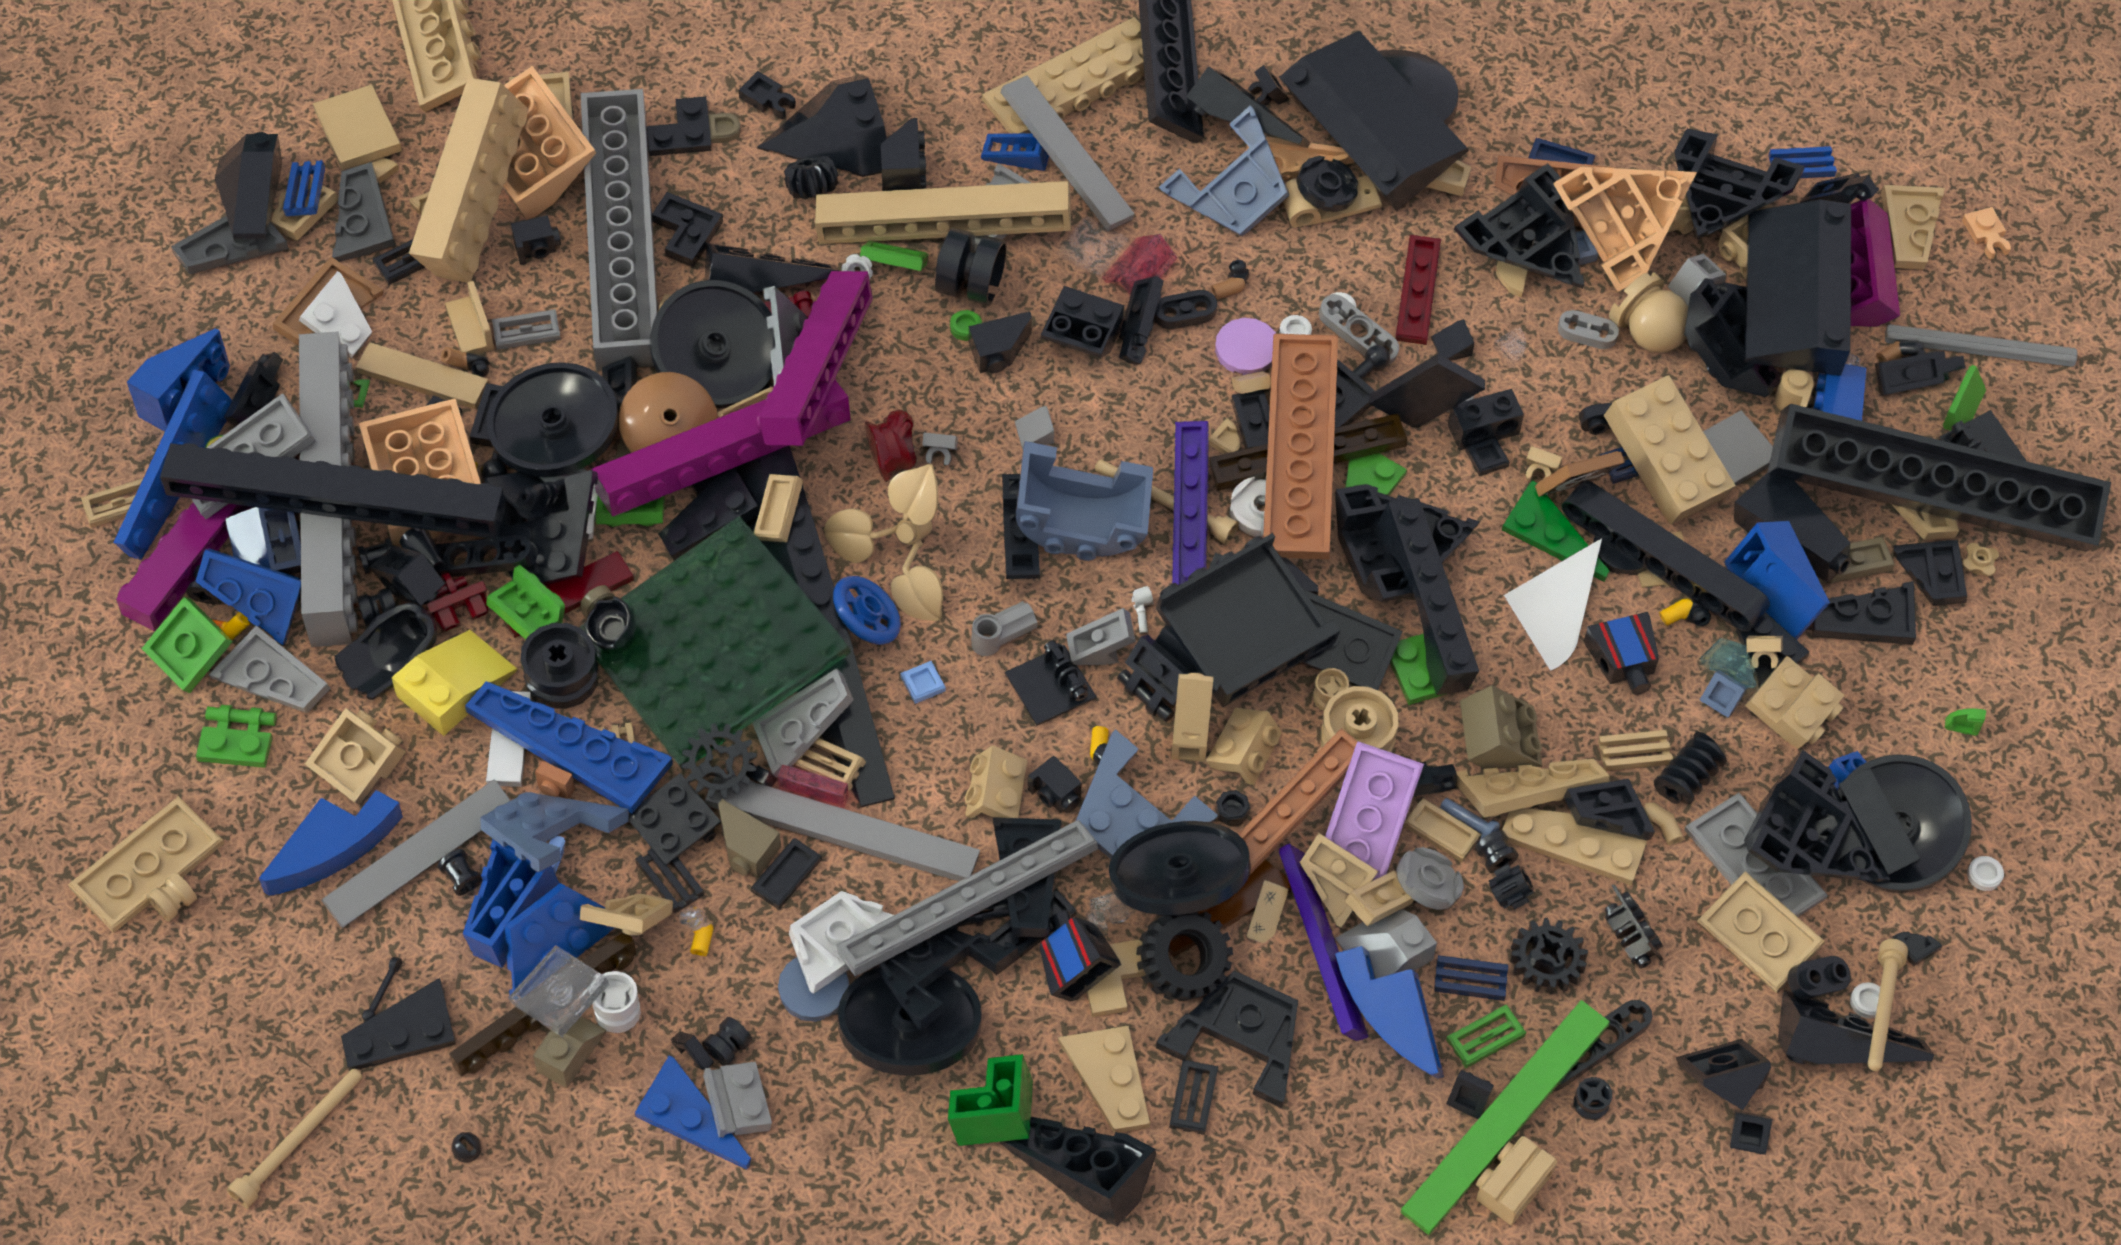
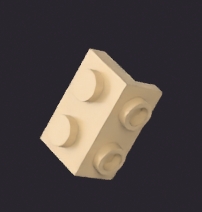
[1206,708,1281,785]
[965,745,1027,818]

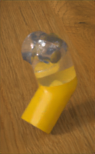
[679,906,714,956]

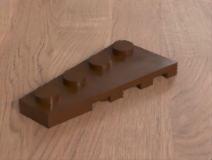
[1168,859,1292,957]

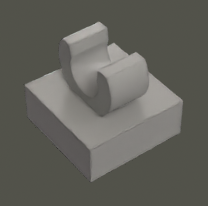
[922,432,958,465]

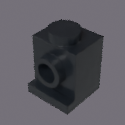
[510,215,561,265]
[1028,755,1082,813]

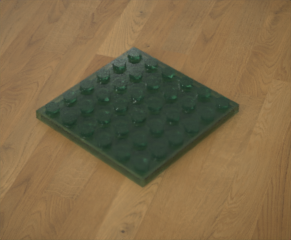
[580,516,851,771]

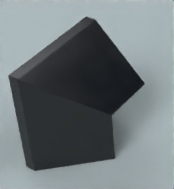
[1676,1039,1771,1110]

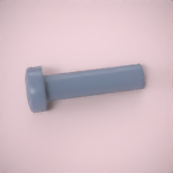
[1440,798,1500,839]

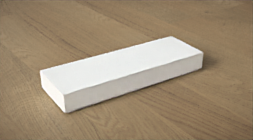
[486,691,532,787]

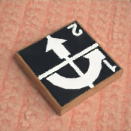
[1535,451,1625,497]

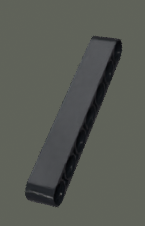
[1561,480,1770,632]

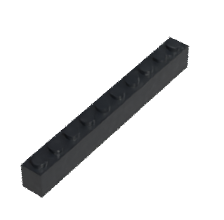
[160,443,506,539]

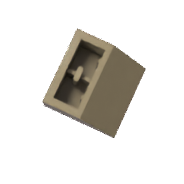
[1460,685,1543,769]

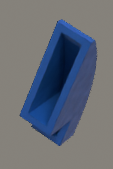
[259,790,403,896]
[1335,946,1444,1079]

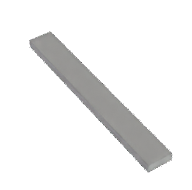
[705,774,980,881]
[836,820,1098,976]

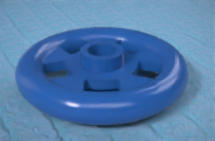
[833,576,901,645]

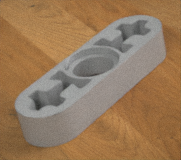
[1319,294,1399,365]

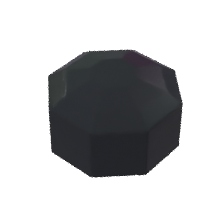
[1215,790,1250,826]

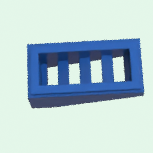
[981,133,1049,171]

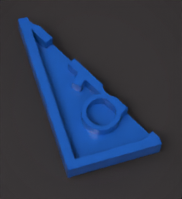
[635,1055,751,1170]

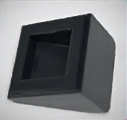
[1431,319,1474,361]
[1730,1109,1773,1155]

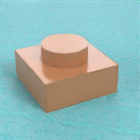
[535,761,575,799]

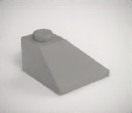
[1335,909,1437,978]

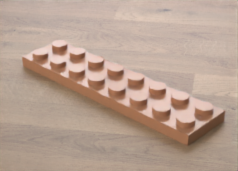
[1263,334,1338,560]

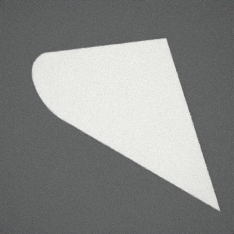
[1504,538,1602,670]

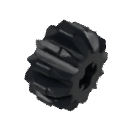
[784,155,839,200]

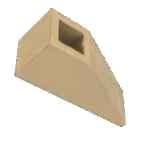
[1171,673,1213,762]

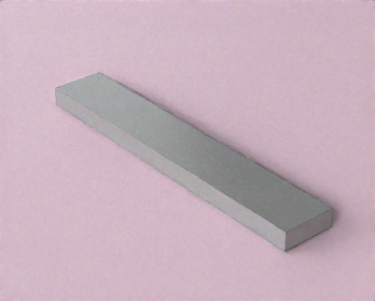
[1000,75,1135,231]
[321,779,511,929]

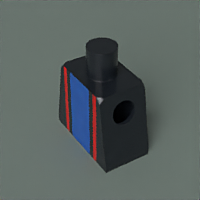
[1584,612,1659,695]
[1039,911,1122,1002]

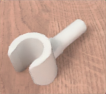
[1132,586,1153,634]

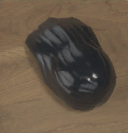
[335,603,438,700]

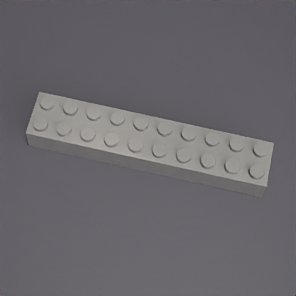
[580,89,658,371]
[299,331,358,647]

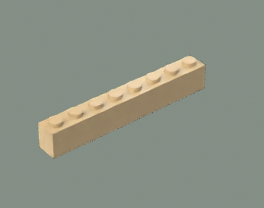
[815,181,1071,244]

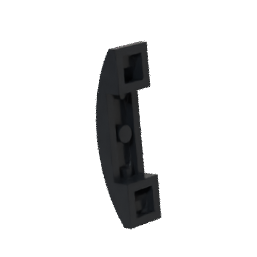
[1002,474,1040,579]

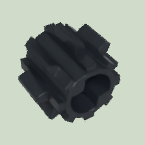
[1489,863,1535,909]

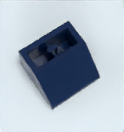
[226,507,301,574]

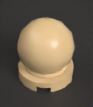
[1609,272,1688,353]

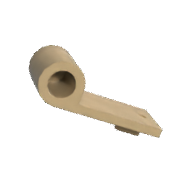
[1283,175,1382,228]
[1775,369,1814,411]

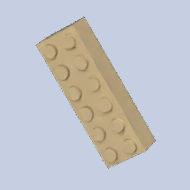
[409,77,528,282]

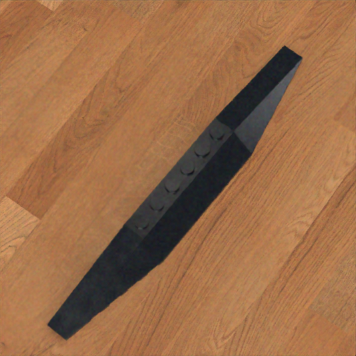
[735,384,895,807]

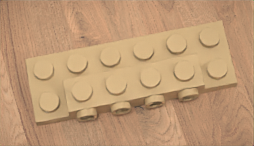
[392,0,482,112]
[982,17,1145,134]

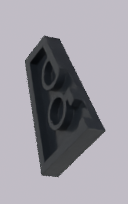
[1812,581,1916,645]

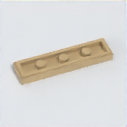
[356,342,489,410]

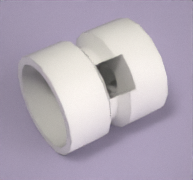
[591,971,641,1033]

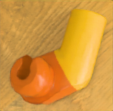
[212,612,250,641]

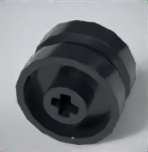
[520,623,599,709]

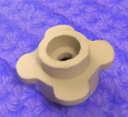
[1963,543,1999,576]

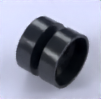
[935,227,1007,306]

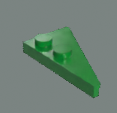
[1502,480,1609,582]

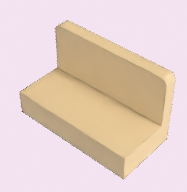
[445,281,494,354]

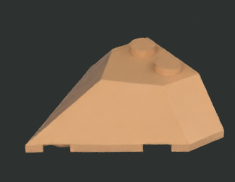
[1553,166,1697,292]

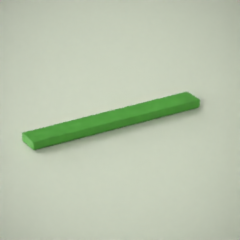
[1400,1000,1610,1235]

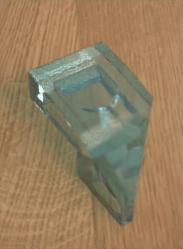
[1699,638,1757,688]

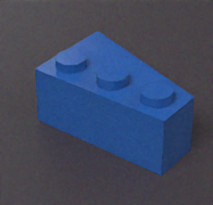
[1813,364,1866,421]
[463,839,559,968]

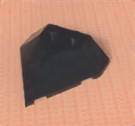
[757,74,887,177]
[1674,129,1804,240]
[1454,163,1585,289]
[1684,278,1780,397]
[1335,484,1480,602]
[1744,750,1890,882]

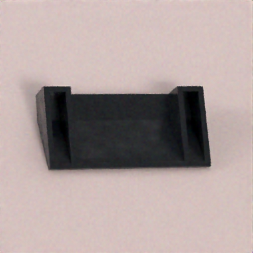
[1279,31,1469,212]
[1744,199,1851,376]

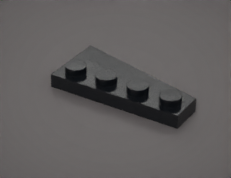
[993,817,1062,938]

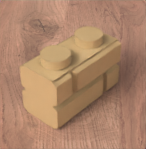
[1476,1136,1557,1226]

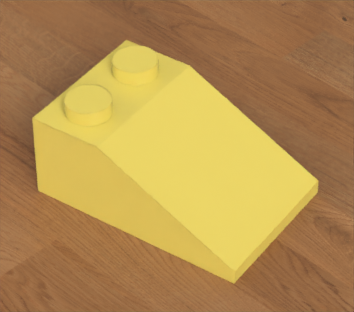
[392,630,518,736]

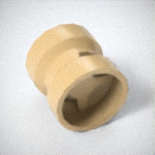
[1313,668,1349,711]
[146,872,197,922]

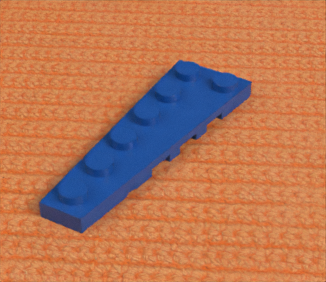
[113,370,232,560]
[465,681,673,814]

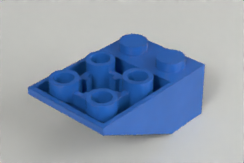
[127,328,230,432]
[1724,521,1830,640]

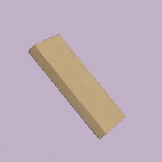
[68,796,224,933]

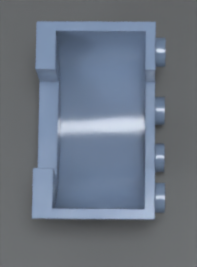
[1016,441,1153,561]

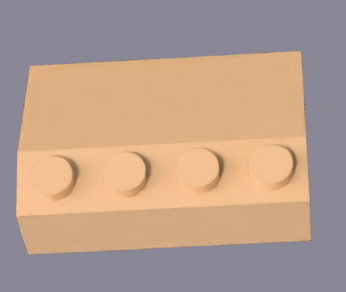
[503,66,596,220]
[359,398,481,547]

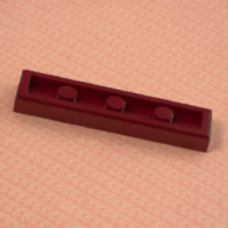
[1395,234,1441,345]
[503,551,634,638]

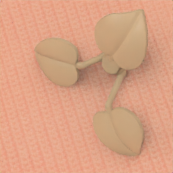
[824,464,943,621]

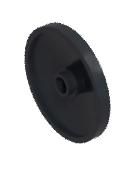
[1379,49,1458,126]
[650,280,775,408]
[487,362,619,477]
[1837,754,1972,893]
[1109,821,1251,915]
[838,968,982,1076]

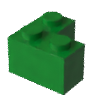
[948,1054,1033,1146]

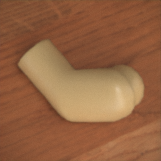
[1643,803,1684,845]

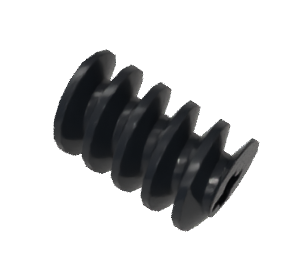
[1654,731,1727,804]

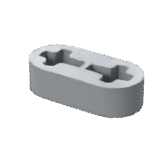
[1558,310,1619,349]

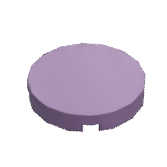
[1215,318,1276,375]

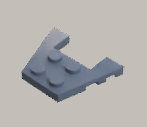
[1159,106,1289,236]
[1076,729,1218,859]
[480,792,629,872]

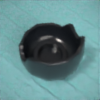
[585,596,637,650]

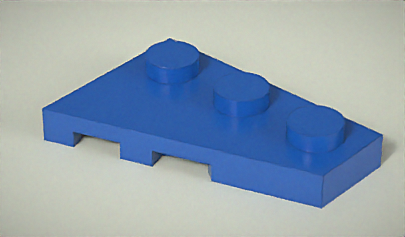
[195,548,301,645]

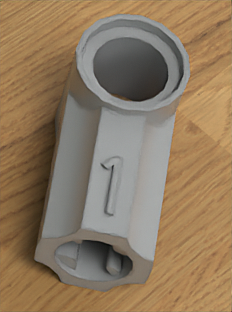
[971,601,1038,656]

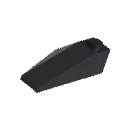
[1186,66,1311,148]
[215,132,282,239]
[705,243,839,293]
[1778,990,1934,1064]

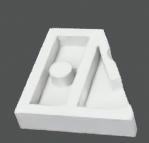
[299,271,372,358]

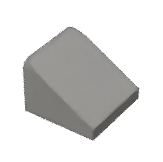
[1015,406,1054,449]

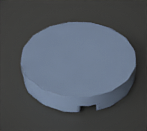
[778,957,849,1022]

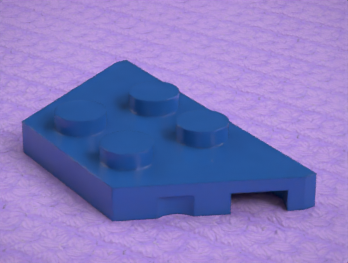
[504,883,615,1003]

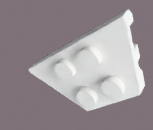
[789,891,894,994]

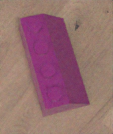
[1850,199,1900,327]

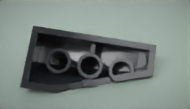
[1000,1117,1157,1227]

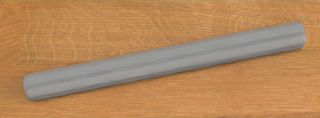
[1885,324,2078,367]

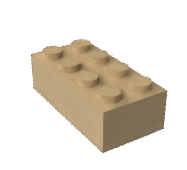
[1604,375,1736,525]

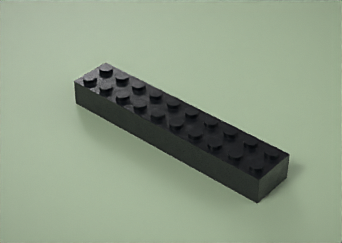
[1767,403,2111,552]

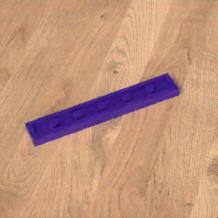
[1172,421,1209,585]
[1279,844,1369,1041]

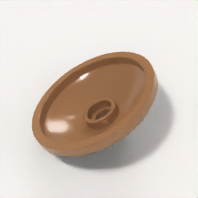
[619,372,718,453]

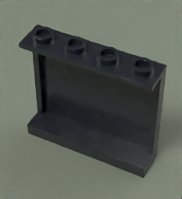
[1156,533,1341,707]

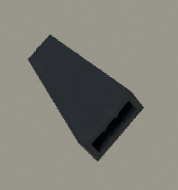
[1734,472,1851,583]

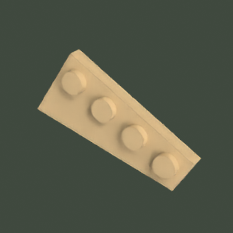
[1456,759,1609,818]
[1502,808,1653,886]

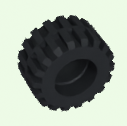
[1136,912,1233,1001]

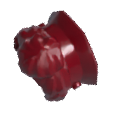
[865,409,917,482]

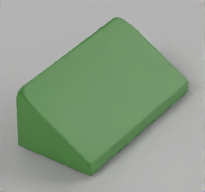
[1943,365,1986,431]

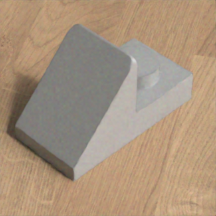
[1066,608,1136,665]

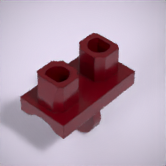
[426,572,489,632]

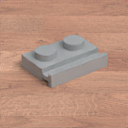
[703,1062,772,1138]

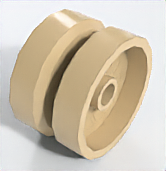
[1320,686,1399,753]

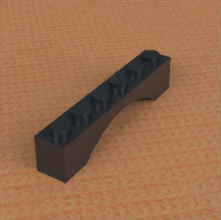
[1378,498,1479,695]

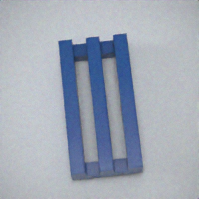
[1768,146,1837,178]
[283,160,325,216]

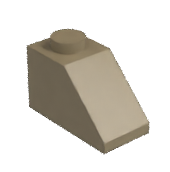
[718,799,781,878]
[533,1014,607,1088]

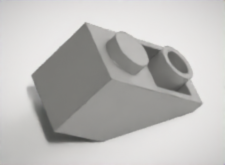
[1667,253,1726,306]

